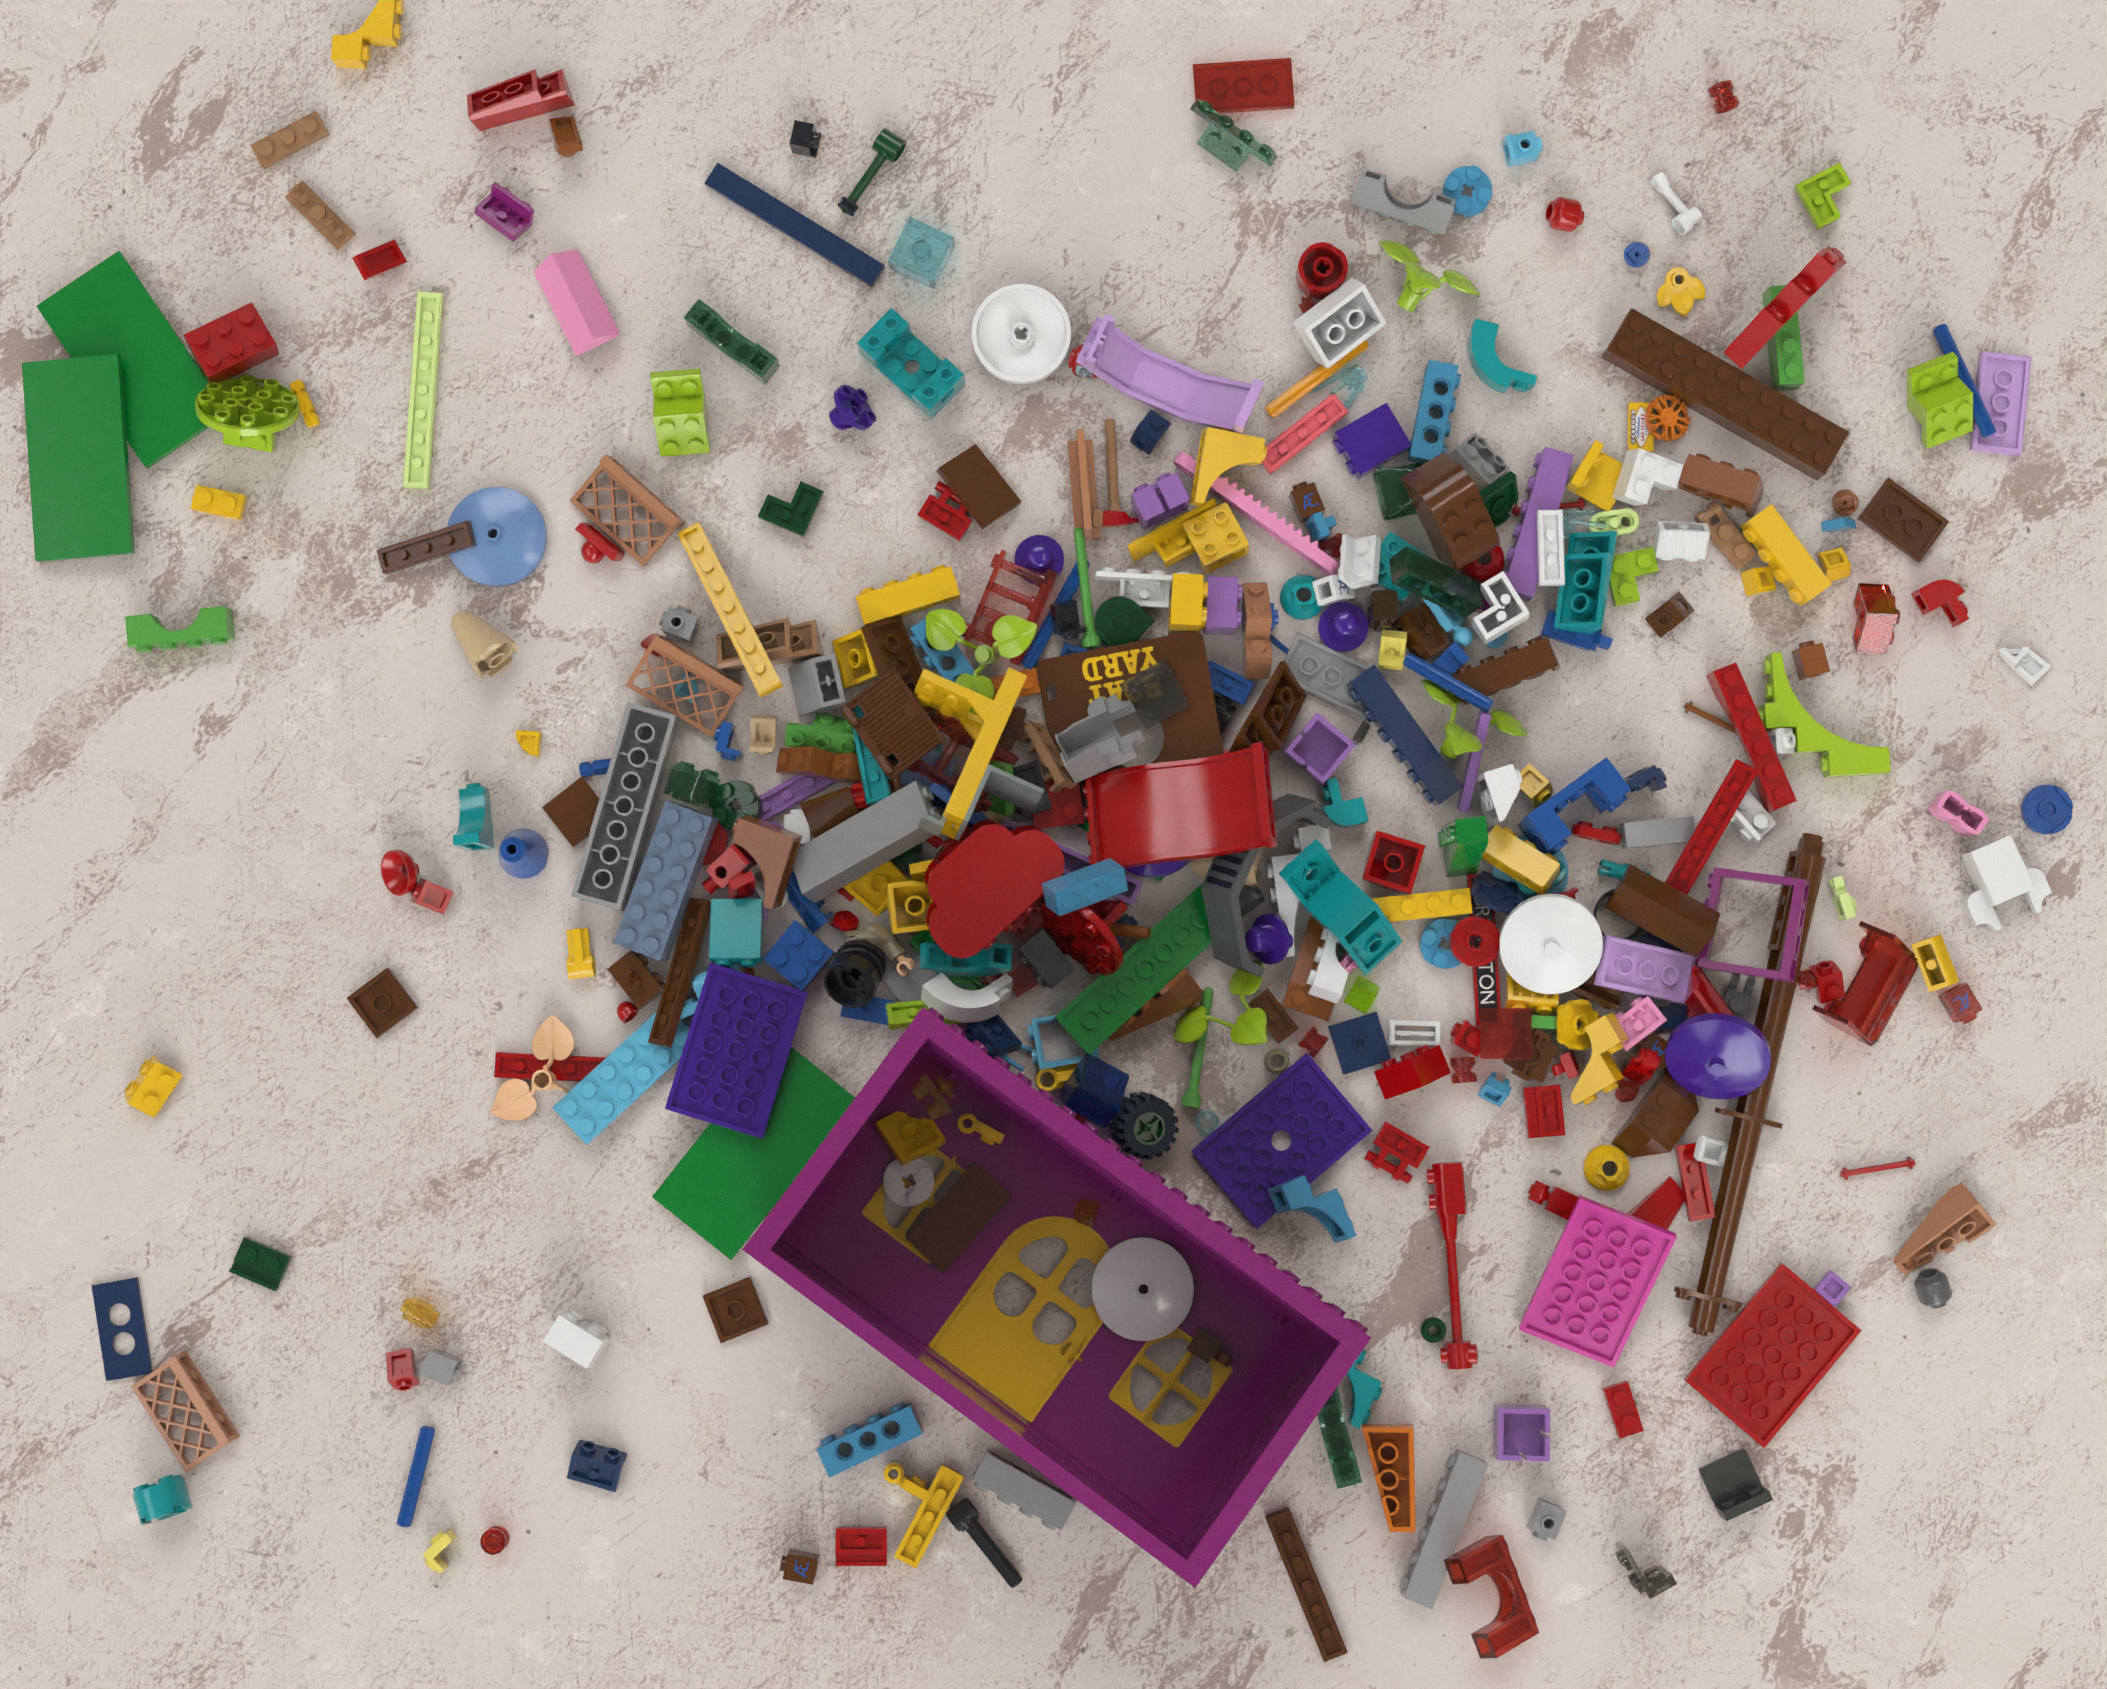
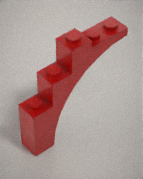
[1724,246,1847,369]

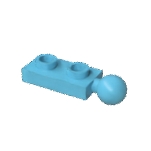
[1419,579,1473,647]

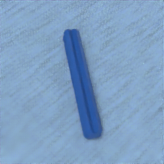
[1403,653,1494,712]
[397,1426,435,1527]

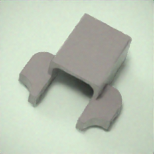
[1055,694,1146,784]

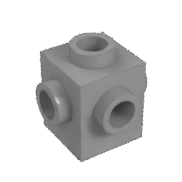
[659,605,701,644]

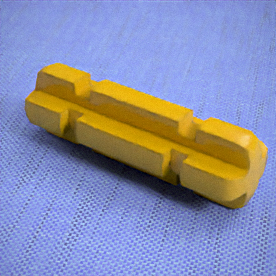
[290,380,320,428]

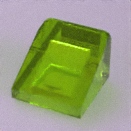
[1344,975,1380,1014]

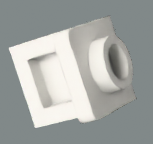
[1767,728,1796,756]

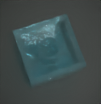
[888,216,955,289]

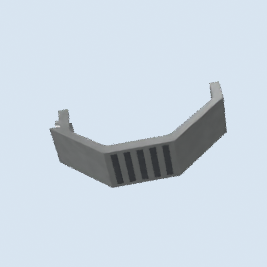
[1201,793,1331,978]

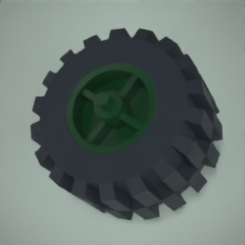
[1109,1092,1179,1160]

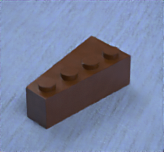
[1452,636,1561,705]

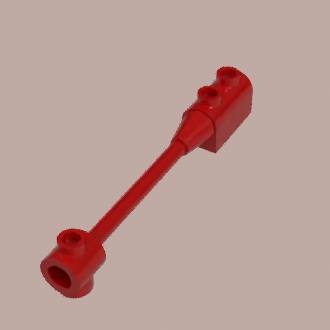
[1427,1161,1478,1369]

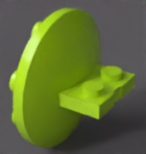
[195,374,300,452]

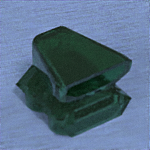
[1373,462,1422,521]

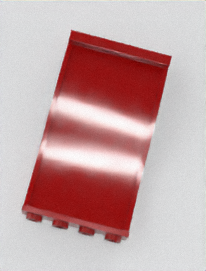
[1083,742,1277,869]

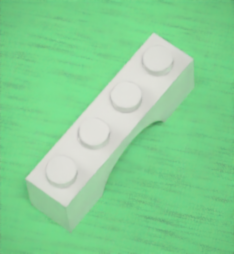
[1306,928,1349,1004]

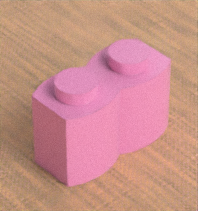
[1928,791,1989,837]

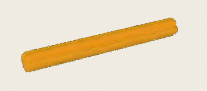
[1265,340,1369,418]

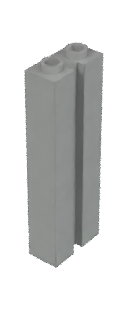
[793,781,941,903]

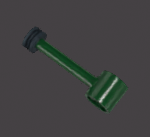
[837,128,907,216]

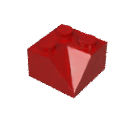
[1362,831,1426,895]

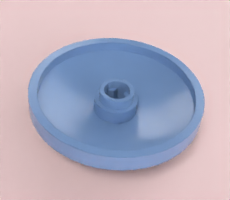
[447,487,547,587]

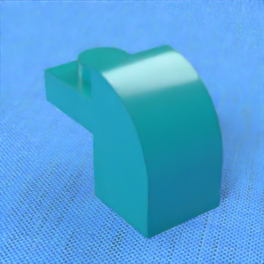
[1321,778,1369,828]

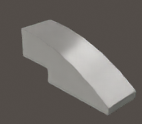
[1620,817,1695,849]

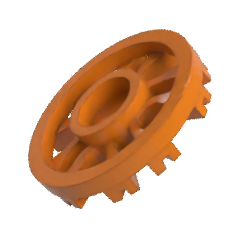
[1645,395,1690,442]

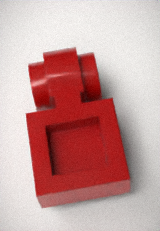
[1621,1048,1661,1086]
[1528,1180,1578,1220]

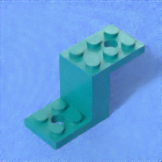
[1278,839,1403,975]

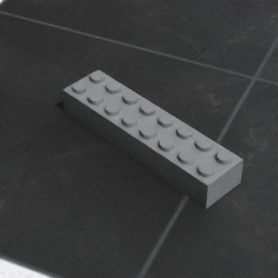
[571,702,680,911]

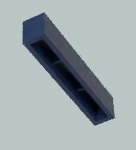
[1346,665,1463,806]

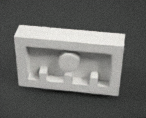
[1338,534,1381,589]
[1730,790,1777,844]

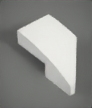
[1998,647,2051,686]

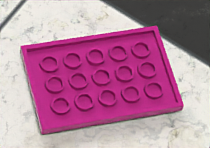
[1519,1195,1677,1368]

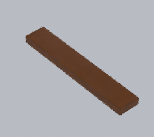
[648,898,711,1048]
[1265,1507,1348,1662]

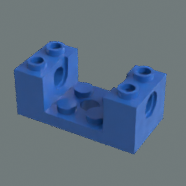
[1517,757,1631,855]

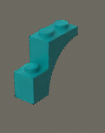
[1346,1349,1383,1429]

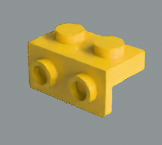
[124,1055,183,1118]

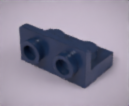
[1624,765,1667,792]
[965,1014,1022,1059]
[567,1440,627,1492]

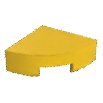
[515,730,542,757]

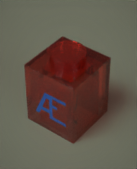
[1938,983,1983,1024]

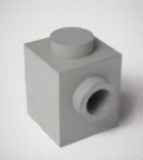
[1527,1497,1567,1541]

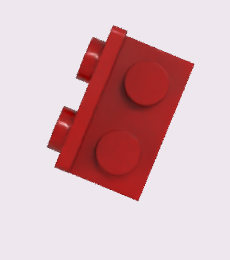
[1009,896,1045,944]

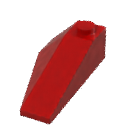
[1627,1176,1684,1230]

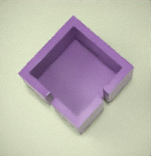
[1130,472,1190,530]
[1203,576,1243,635]
[1283,713,1356,786]
[1493,1404,1550,1461]

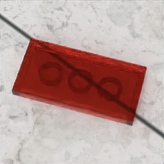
[1192,58,1295,115]

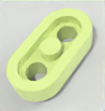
[1588,508,1639,536]

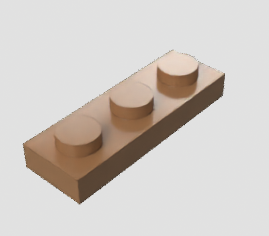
[250,111,330,169]

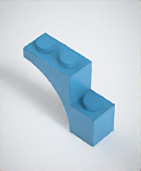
[1268,1175,1357,1243]

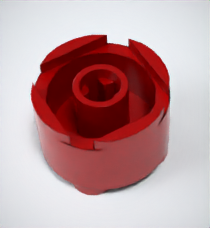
[1296,242,1348,299]

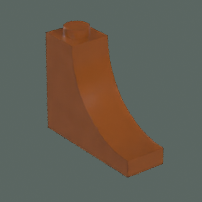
[732,815,802,910]

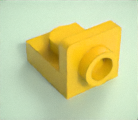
[1520,763,1554,808]

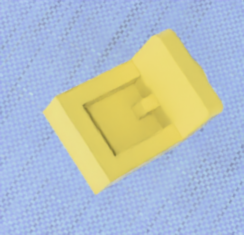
[1378,629,1407,671]
[423,1529,458,1573]

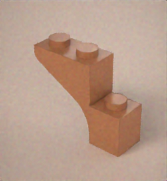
[1242,582,1272,679]

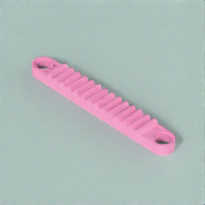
[1173,452,1340,576]

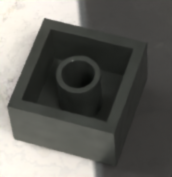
[1019,929,1075,989]

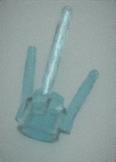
[1310,364,1368,426]
[1563,509,1607,539]

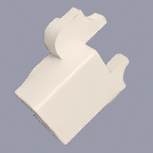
[1961,835,2052,931]

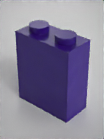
[1332,403,1412,480]

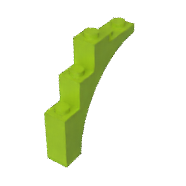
[1757,652,1891,778]

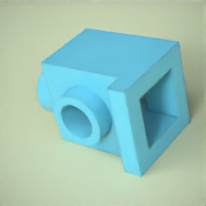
[1502,131,1542,167]

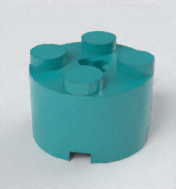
[132,1474,193,1525]

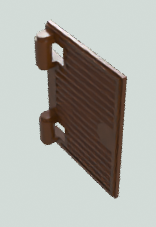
[840,667,946,781]

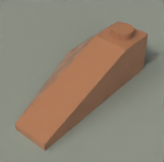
[1893,1182,1996,1275]

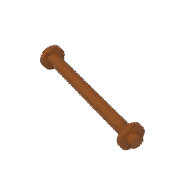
[1683,701,1737,734]

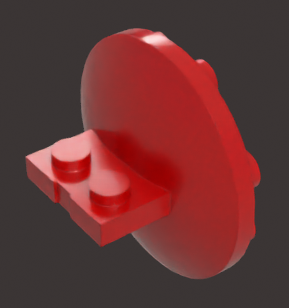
[1041,899,1128,976]

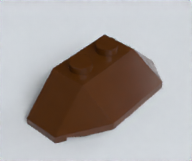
[1611,1066,1699,1158]

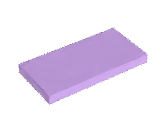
[1969,351,2031,456]
[1594,935,1695,1005]

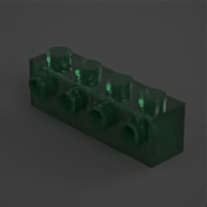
[1389,546,1483,618]

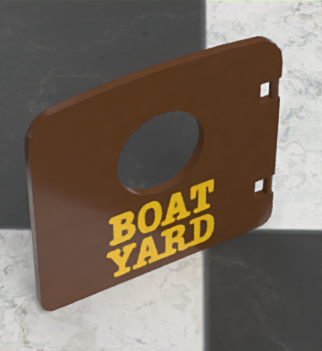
[1037,631,1224,806]

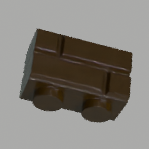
[1366,590,1398,632]

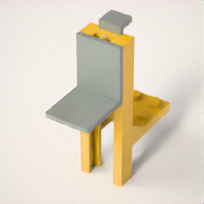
[913,668,1044,841]

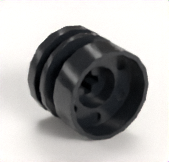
[824,940,886,1008]

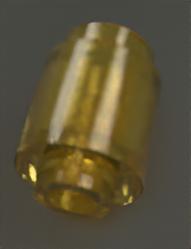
[400,1295,440,1330]

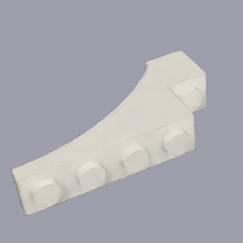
[1266,825,1331,958]

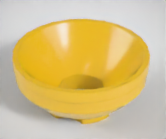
[1583,1145,1630,1191]

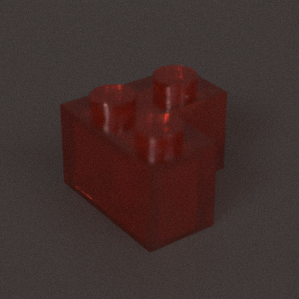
[1852,583,1900,655]

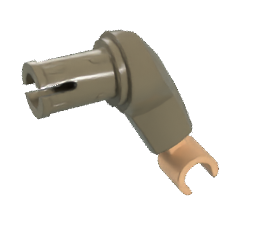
[845,922,915,976]

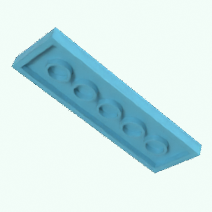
[552,1013,689,1145]

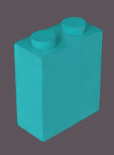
[709,899,764,968]

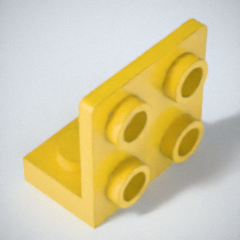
[1566,440,1623,511]
[1183,502,1249,575]

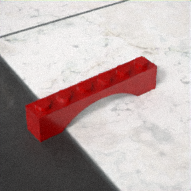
[1706,662,1797,813]

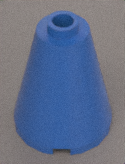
[498,829,549,879]

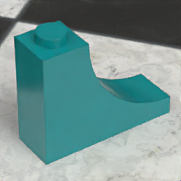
[453,783,495,851]

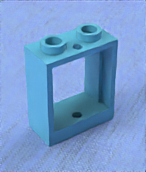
[1027,1015,1100,1069]

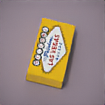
[1627,402,1654,453]

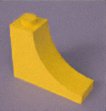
[1189,427,1267,506]

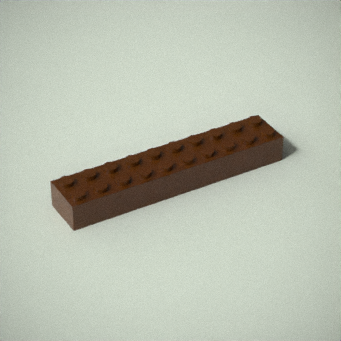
[1601,308,1849,481]

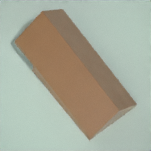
[716,618,824,673]

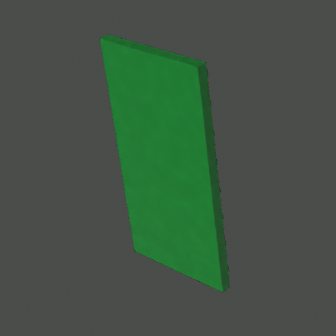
[36,251,209,469]
[22,354,135,562]
[652,1047,855,1260]

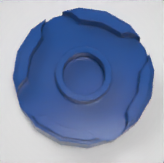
[2020,785,2073,835]

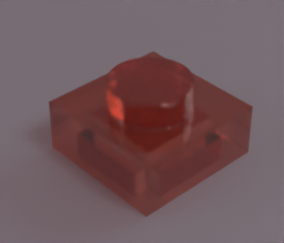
[1008,964,1039,997]

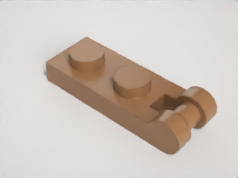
[1694,501,1758,571]

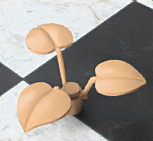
[490,1015,575,1121]

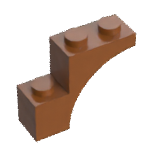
[776,746,862,785]

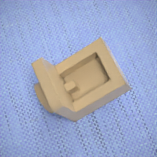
[749,715,777,755]

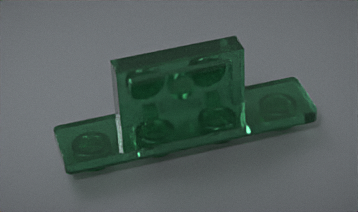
[1190,99,1277,172]

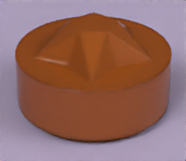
[1831,489,1859,516]

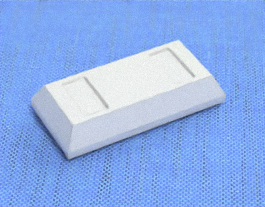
[1693,1135,1729,1168]

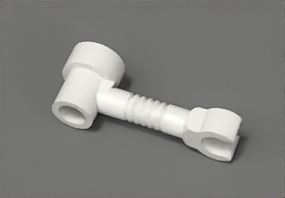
[1650,171,1702,235]

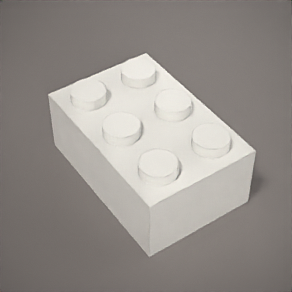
[1292,278,1387,369]

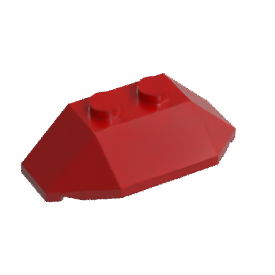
[1685,965,1735,1018]

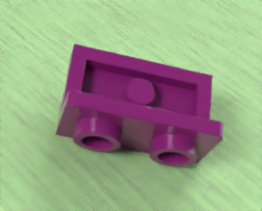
[474,182,534,242]

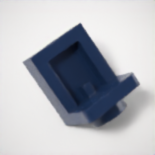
[1130,410,1171,455]

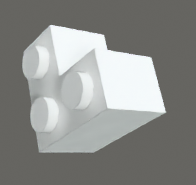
[1612,448,1684,506]
[1472,571,1530,645]

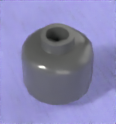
[1914,1268,1952,1308]

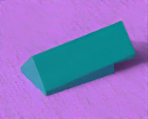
[1554,531,1618,634]

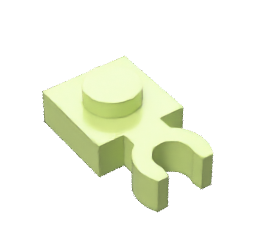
[1828,876,1857,920]

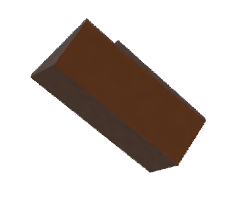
[1228,661,1306,758]
[1604,864,1721,958]

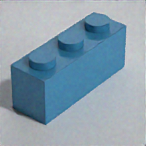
[1041,858,1128,916]

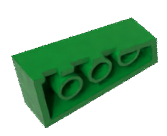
[1437,816,1489,877]

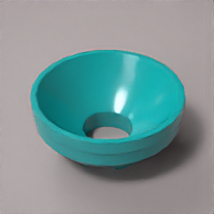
[1280,575,1323,620]

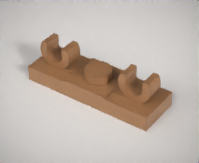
[285,180,356,250]
[1021,721,1078,793]

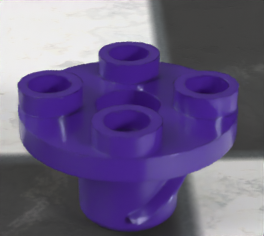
[829,385,877,430]
[1014,535,1064,585]
[1318,602,1368,653]
[1245,913,1294,964]

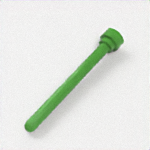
[1074,527,1101,648]
[1180,987,1213,1109]

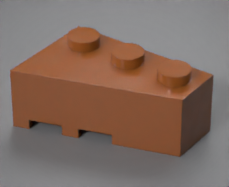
[1678,453,1763,518]

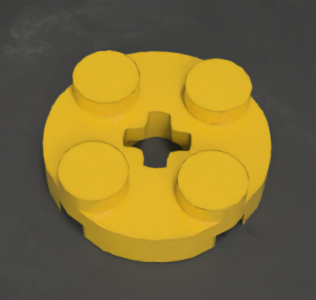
[1556,999,1600,1050]

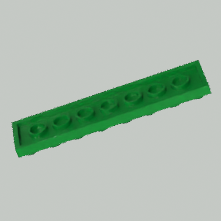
[1054,883,1212,1055]

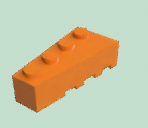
[1362,1423,1416,1532]

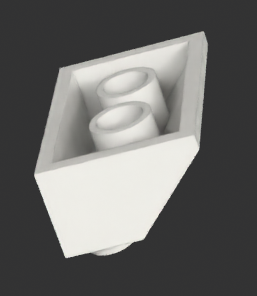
[1475,764,1522,828]

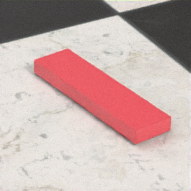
[1261,393,1349,475]

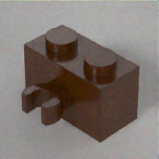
[608,950,665,1009]

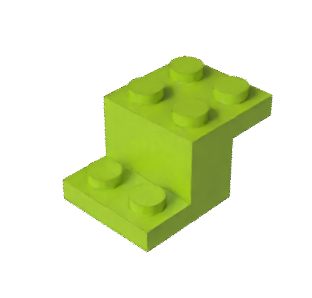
[1907,352,1973,449]
[650,368,710,457]

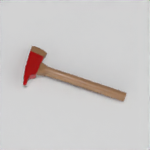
[1092,419,1139,527]

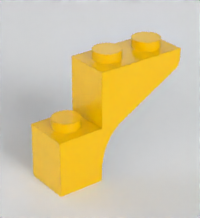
[331,0,404,69]
[1571,1013,1629,1106]

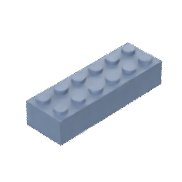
[614,801,719,961]

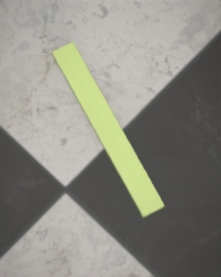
[403,292,444,490]

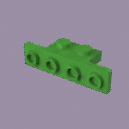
[785,713,857,755]

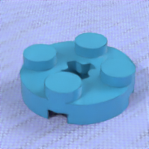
[1442,165,1492,217]
[1419,918,1471,969]

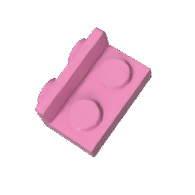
[1615,996,1668,1052]

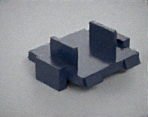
[1470,871,1524,915]

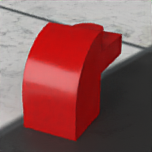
[1911,579,1969,627]

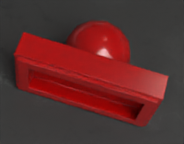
[352,239,407,281]
[575,523,626,564]

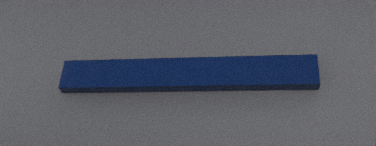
[705,163,885,288]

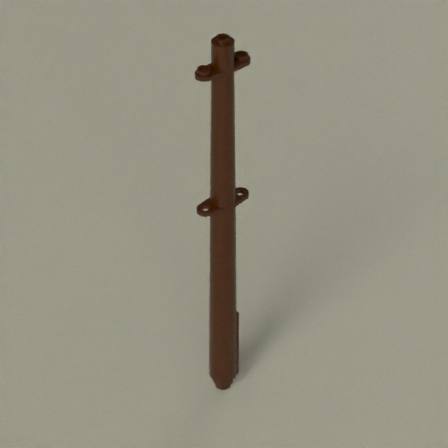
[1674,833,1826,1336]

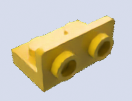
[1504,973,1559,1016]

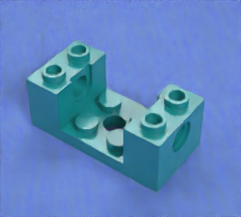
[857,308,965,420]

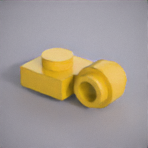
[957,1113,1005,1146]
[883,1462,929,1500]

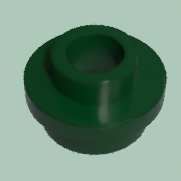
[1420,1317,1446,1343]

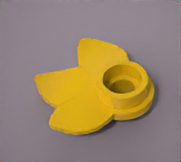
[1656,267,1706,317]

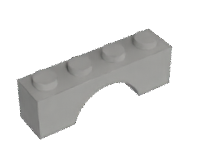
[1351,168,1457,235]

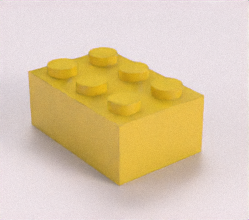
[1168,573,1208,635]

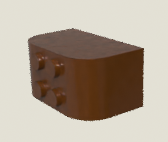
[1401,452,1500,572]

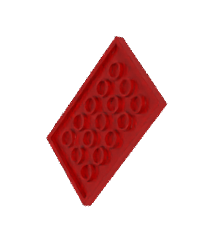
[1683,1263,1862,1448]

